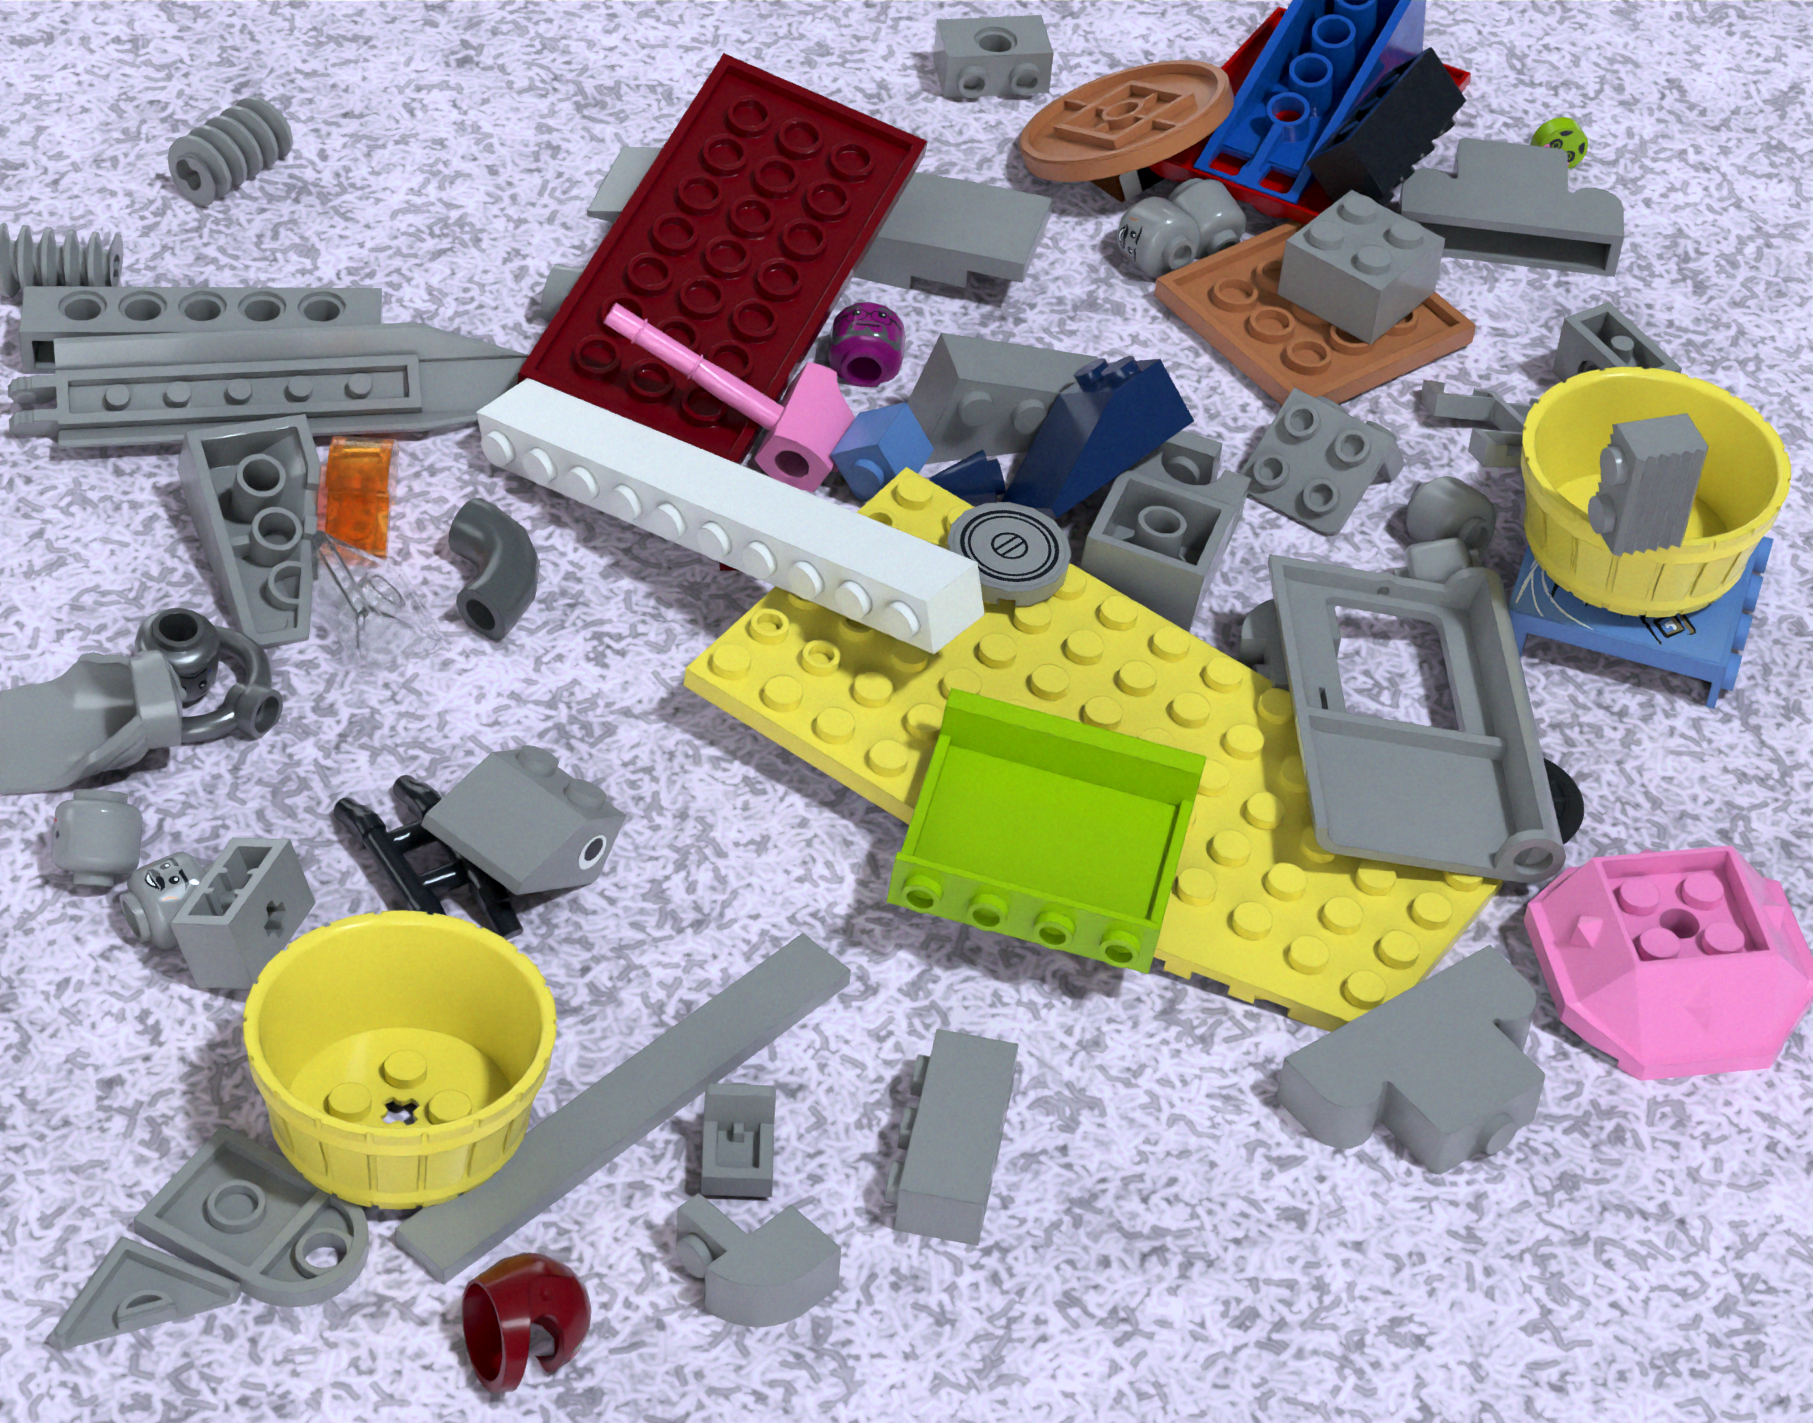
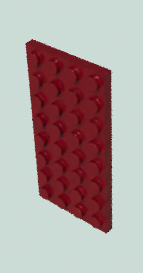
[517,53,928,465]

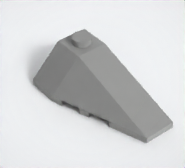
[177,414,321,649]

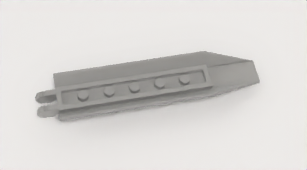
[8,322,529,449]

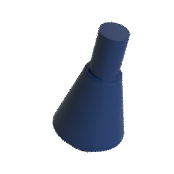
[929,450,1005,507]

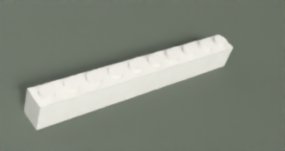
[476,378,985,654]

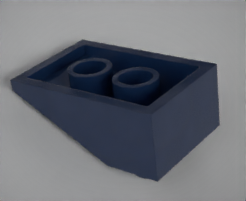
[1000,356,1194,519]

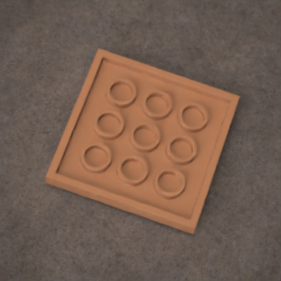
[1154,220,1476,406]

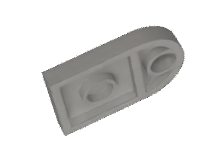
[133,1124,369,1307]

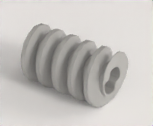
[168,96,293,207]
[0,223,123,298]

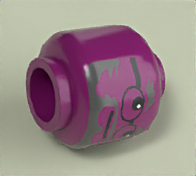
[828,302,906,388]

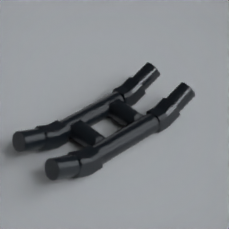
[334,775,524,940]

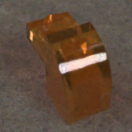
[324,436,400,558]

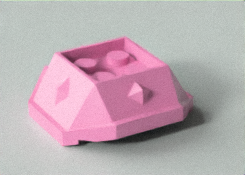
[1523,846,1813,1081]

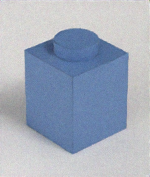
[830,402,934,501]

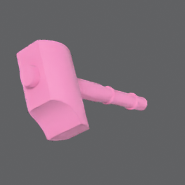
[603,303,855,492]

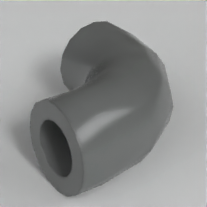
[448,498,540,640]

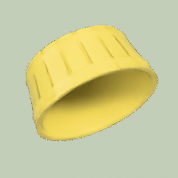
[1520,366,1791,618]
[243,910,557,1210]

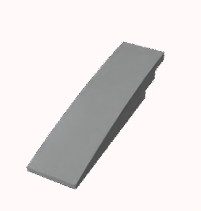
[587,147,1053,290]

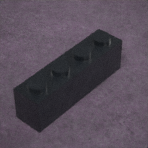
[1306,47,1467,206]

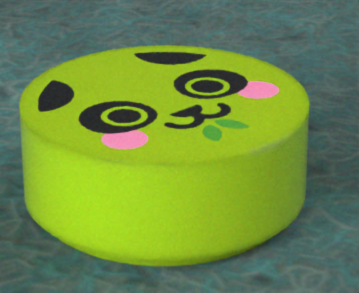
[1530,117,1588,169]

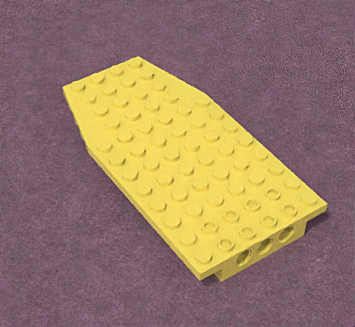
[683,467,1504,1032]

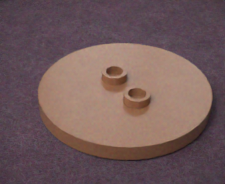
[1019,60,1235,182]

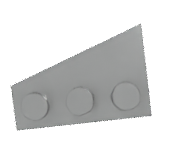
[907,333,1099,464]

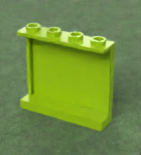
[886,688,1207,974]

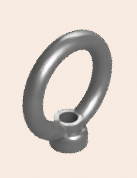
[133,626,283,743]

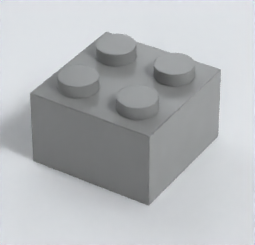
[1277,190,1445,345]

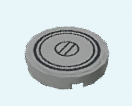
[946,502,1072,606]

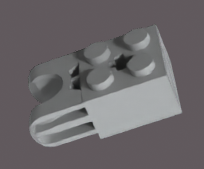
[1079,447,1252,632]

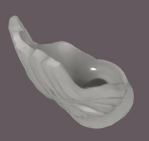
[0,650,187,794]

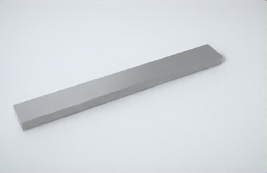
[395,933,851,1285]

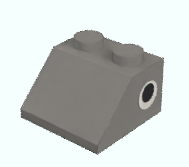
[421,745,626,895]

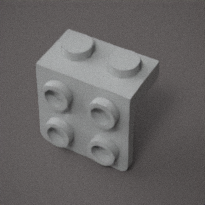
[1239,387,1405,536]

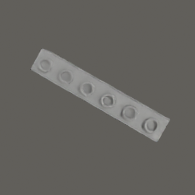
[19,286,383,374]

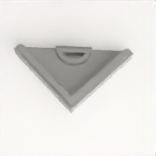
[50,1236,241,1351]

